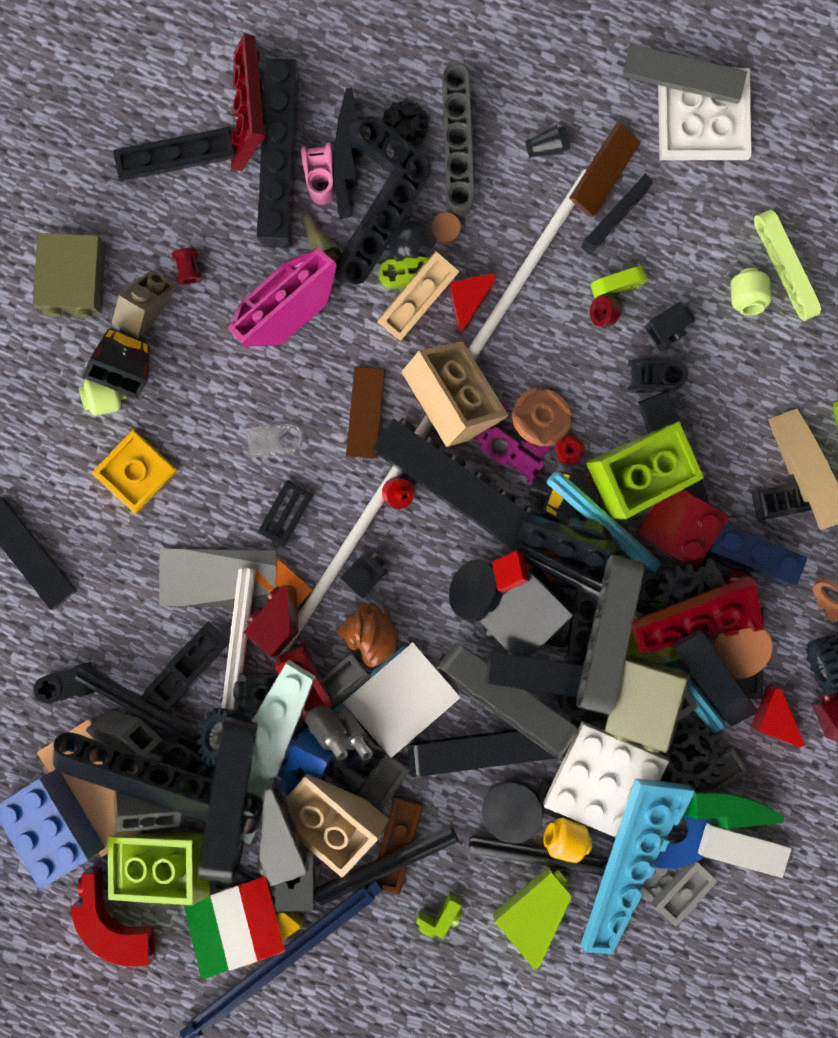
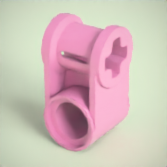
[301,143,335,205]

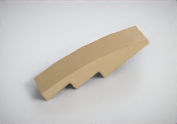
[768,409,838,530]

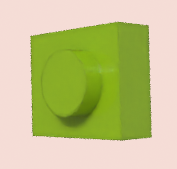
[416,893,463,939]

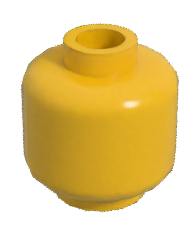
[543,818,592,863]

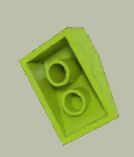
[586,421,704,519]
[108,832,210,905]

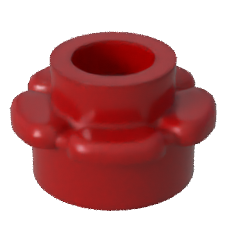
[555,435,585,465]

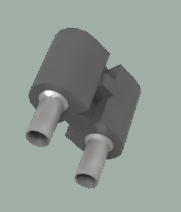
[305,706,372,760]

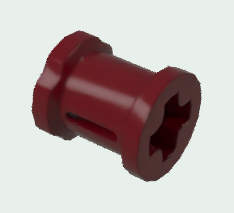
[171,248,203,285]

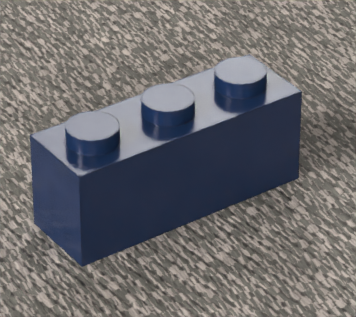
[707,524,808,586]

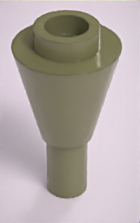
[301,214,341,263]

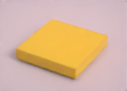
[92,429,178,514]

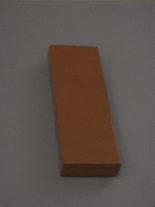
[569,123,641,217]
[346,366,385,460]
[377,795,424,895]

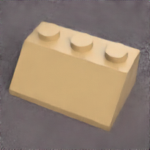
[402,341,508,447]

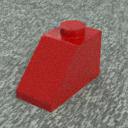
[275,643,332,720]

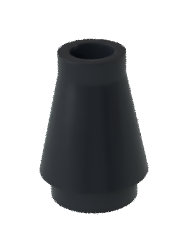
[525,125,570,158]

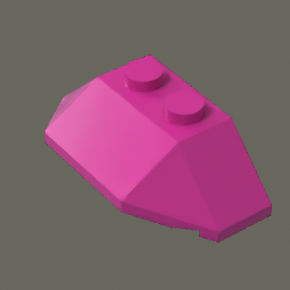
[228,248,337,347]

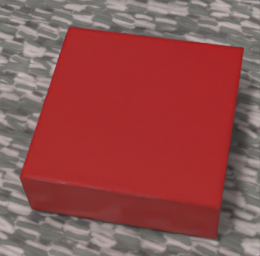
[492,551,529,593]

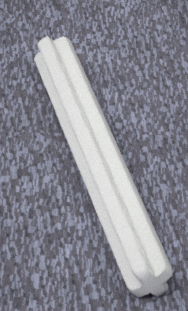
[221,567,256,711]

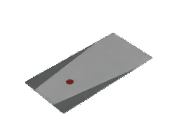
[159,549,276,608]

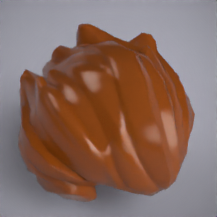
[338,603,398,667]

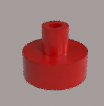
[382,477,414,509]

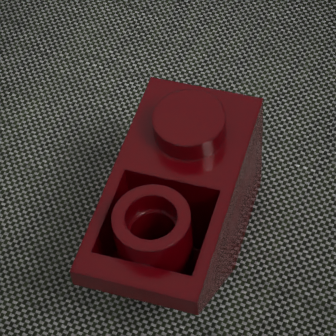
[243,585,299,657]

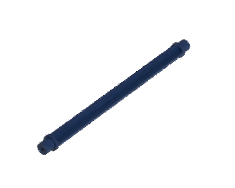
[180,880,384,1038]

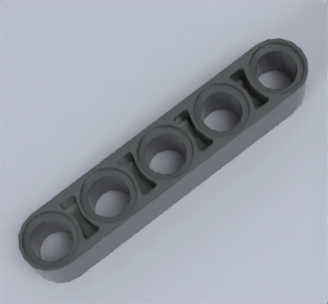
[442,63,474,217]
[577,555,644,714]
[436,644,578,758]

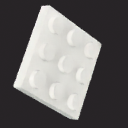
[658,68,751,160]
[543,721,669,837]

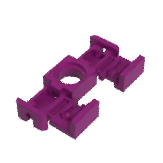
[473,400,552,483]

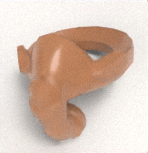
[813,579,838,623]

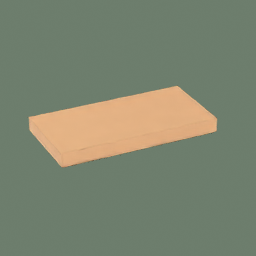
[37,718,142,857]

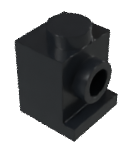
[644,302,695,352]
[233,672,278,708]

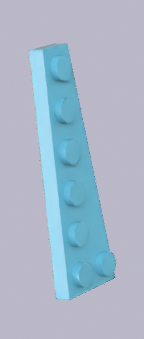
[580,779,695,954]

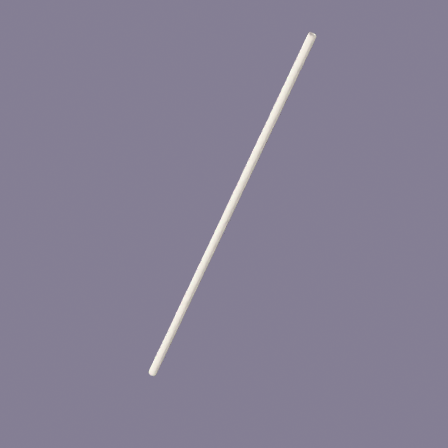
[283,170,586,652]

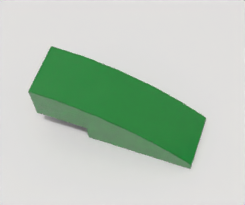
[683,789,784,829]

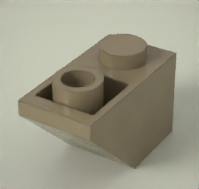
[112,270,176,338]

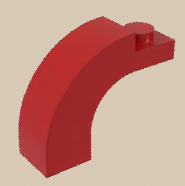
[70,867,155,967]

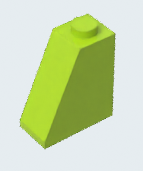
[493,867,572,971]

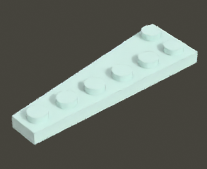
[240,660,316,845]

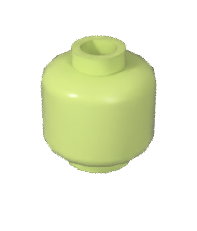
[730,268,772,316]
[79,379,126,416]

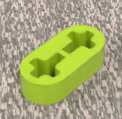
[378,257,428,289]
[590,266,649,298]

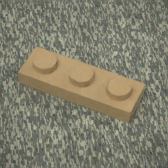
[377,250,460,341]

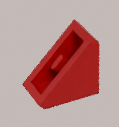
[449,273,497,333]
[751,684,805,748]

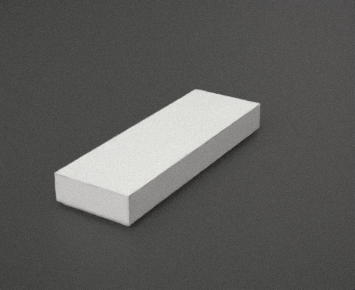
[698,823,791,878]

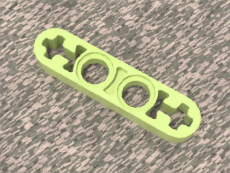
[754,209,821,321]

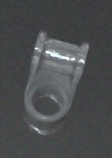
[246,424,306,460]

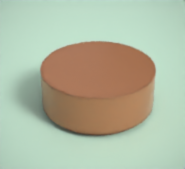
[431,212,461,245]

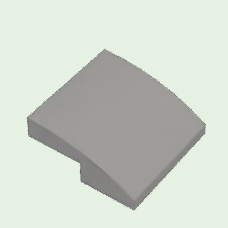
[640,835,718,927]

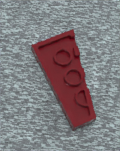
[231,33,266,171]
[630,576,764,653]

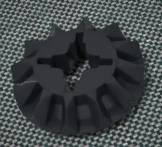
[382,99,429,146]

